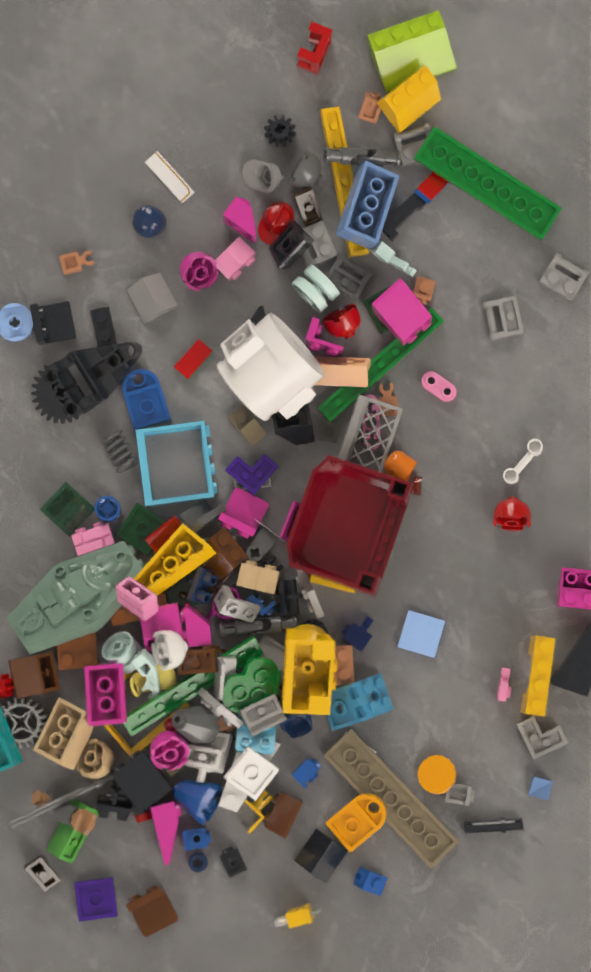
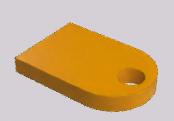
[325,793,387,853]

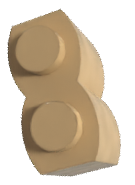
[236,560,280,594]

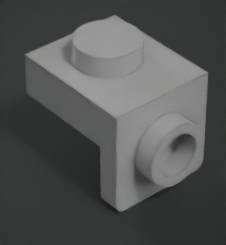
[445,783,474,806]

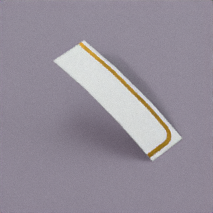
[145,151,195,203]

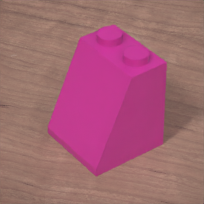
[372,278,432,346]

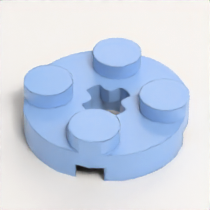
[0,303,34,342]

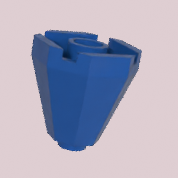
[173,779,223,825]

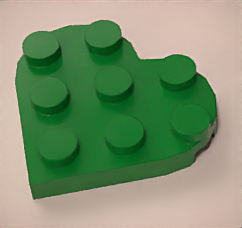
[221,657,281,713]

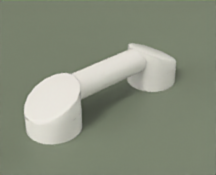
[503,439,543,484]

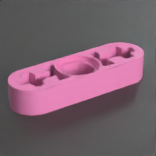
[362,394,381,450]

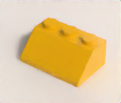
[377,65,441,133]

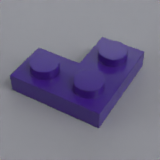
[225,454,279,495]

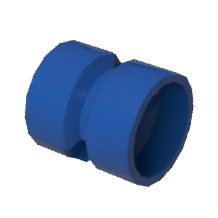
[95,496,122,522]

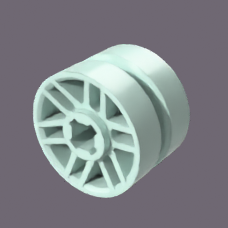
[102,631,143,674]

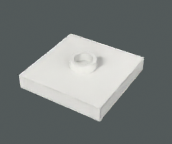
[224,746,279,800]

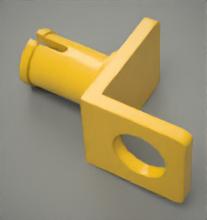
[244,790,273,834]

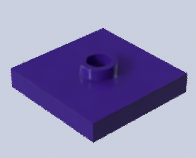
[74,877,118,922]

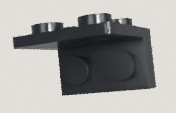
[30,301,76,346]

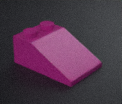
[151,799,183,866]

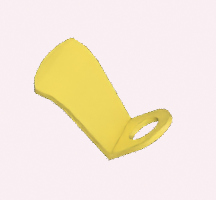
[130,664,177,697]

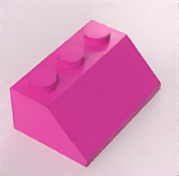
[84,663,127,726]

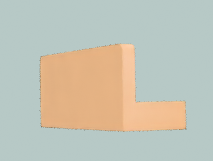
[314,356,371,387]

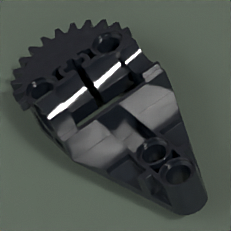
[31,342,142,424]

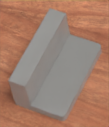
[213,657,237,701]

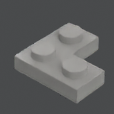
[295,569,324,619]
[197,688,243,729]
[516,716,568,760]

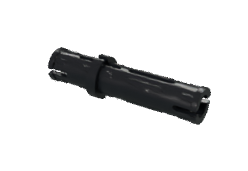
[464,817,523,834]

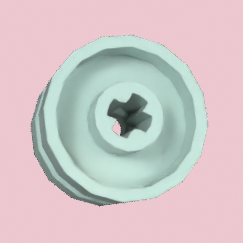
[292,264,340,313]

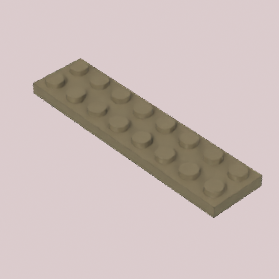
[323,729,459,869]

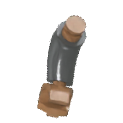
[31,790,97,836]

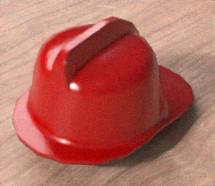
[258,202,295,245]

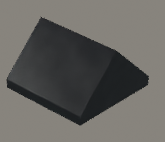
[269,220,314,269]
[294,828,348,883]

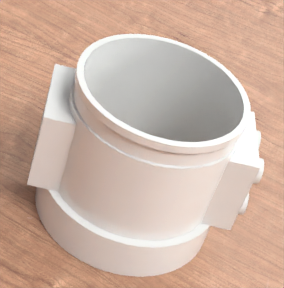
[217,312,325,421]

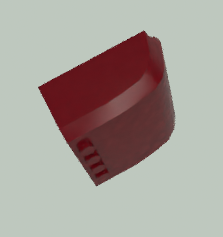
[286,455,413,597]

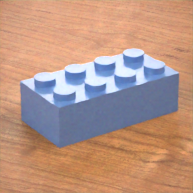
[336,161,399,250]

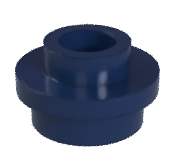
[188,852,208,872]

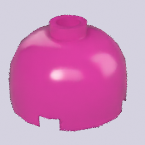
[179,251,218,291]
[150,731,190,771]

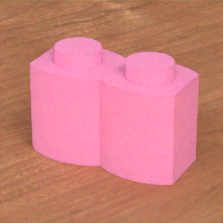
[215,237,256,281]

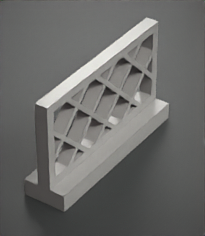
[337,394,403,473]

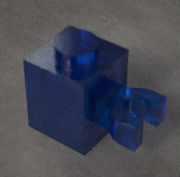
[342,616,374,652]

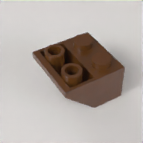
[8,651,60,699]

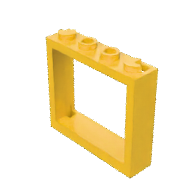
[104,663,191,756]

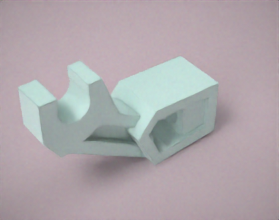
[369,240,417,277]
[131,648,161,700]

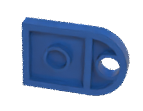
[122,369,171,430]

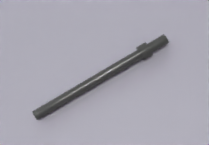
[8,771,115,829]

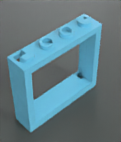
[136,421,218,507]

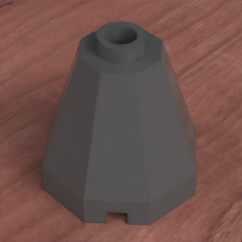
[172,704,220,744]

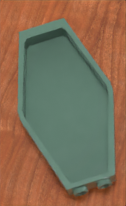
[6,541,145,655]

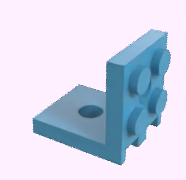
[327,673,394,731]

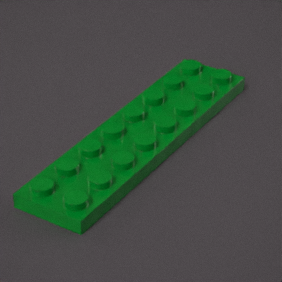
[414,126,562,241]

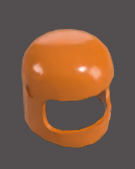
[384,451,418,481]

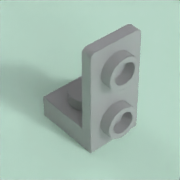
[214,585,261,622]

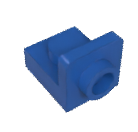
[247,594,276,617]

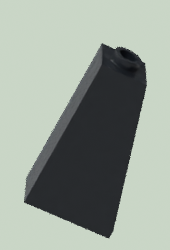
[549,624,591,697]

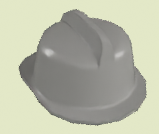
[242,160,284,193]

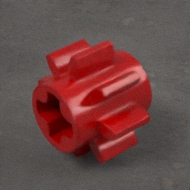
[0,673,14,698]

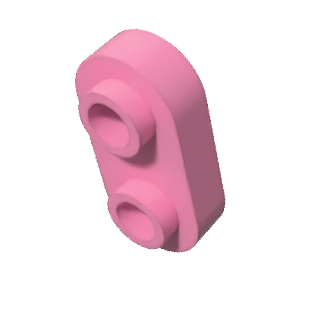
[421,372,456,402]

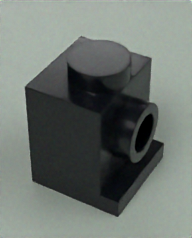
[220,846,247,878]

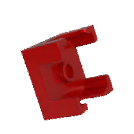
[297,21,333,75]

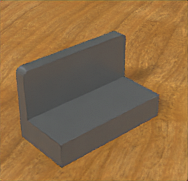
[180,499,227,533]

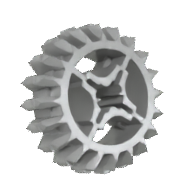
[1,697,48,749]

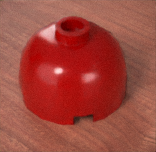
[322,304,361,339]
[492,497,531,531]

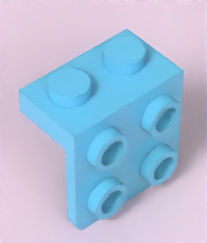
[236,714,276,754]

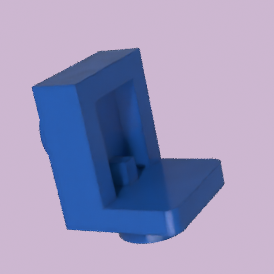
[353,867,388,896]

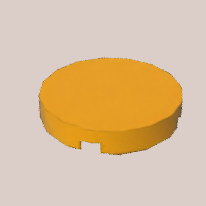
[417,755,457,794]

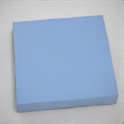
[397,610,445,658]

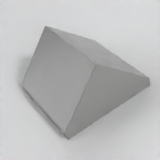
[127,273,178,324]

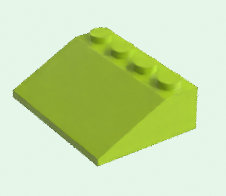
[367,10,457,93]

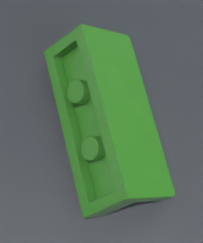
[47,798,98,864]

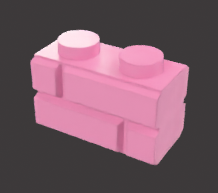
[71,521,115,556]
[116,577,158,621]

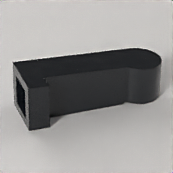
[382,193,426,242]

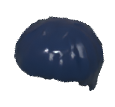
[132,205,166,238]
[279,713,313,738]

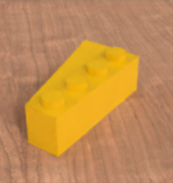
[134,524,216,596]

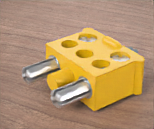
[274,903,321,928]

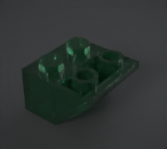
[39,482,95,537]

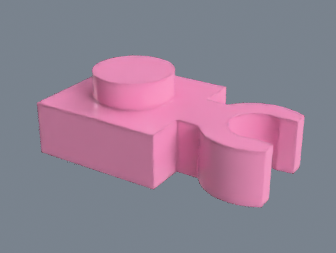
[496,668,511,702]

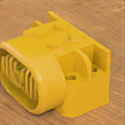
[282,624,337,715]

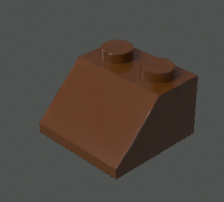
[201,527,248,584]
[263,790,303,839]

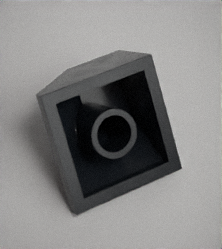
[272,403,315,445]

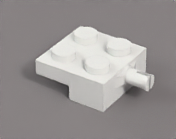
[185,732,233,784]

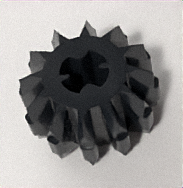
[264,115,296,147]

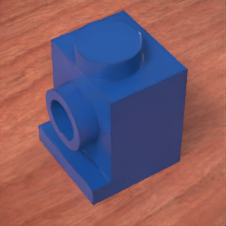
[291,758,322,789]
[182,826,211,851]

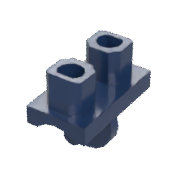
[186,566,218,604]

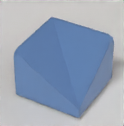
[528,776,553,800]

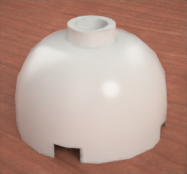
[151,631,187,670]

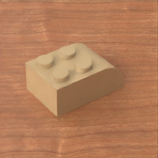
[33,697,94,770]

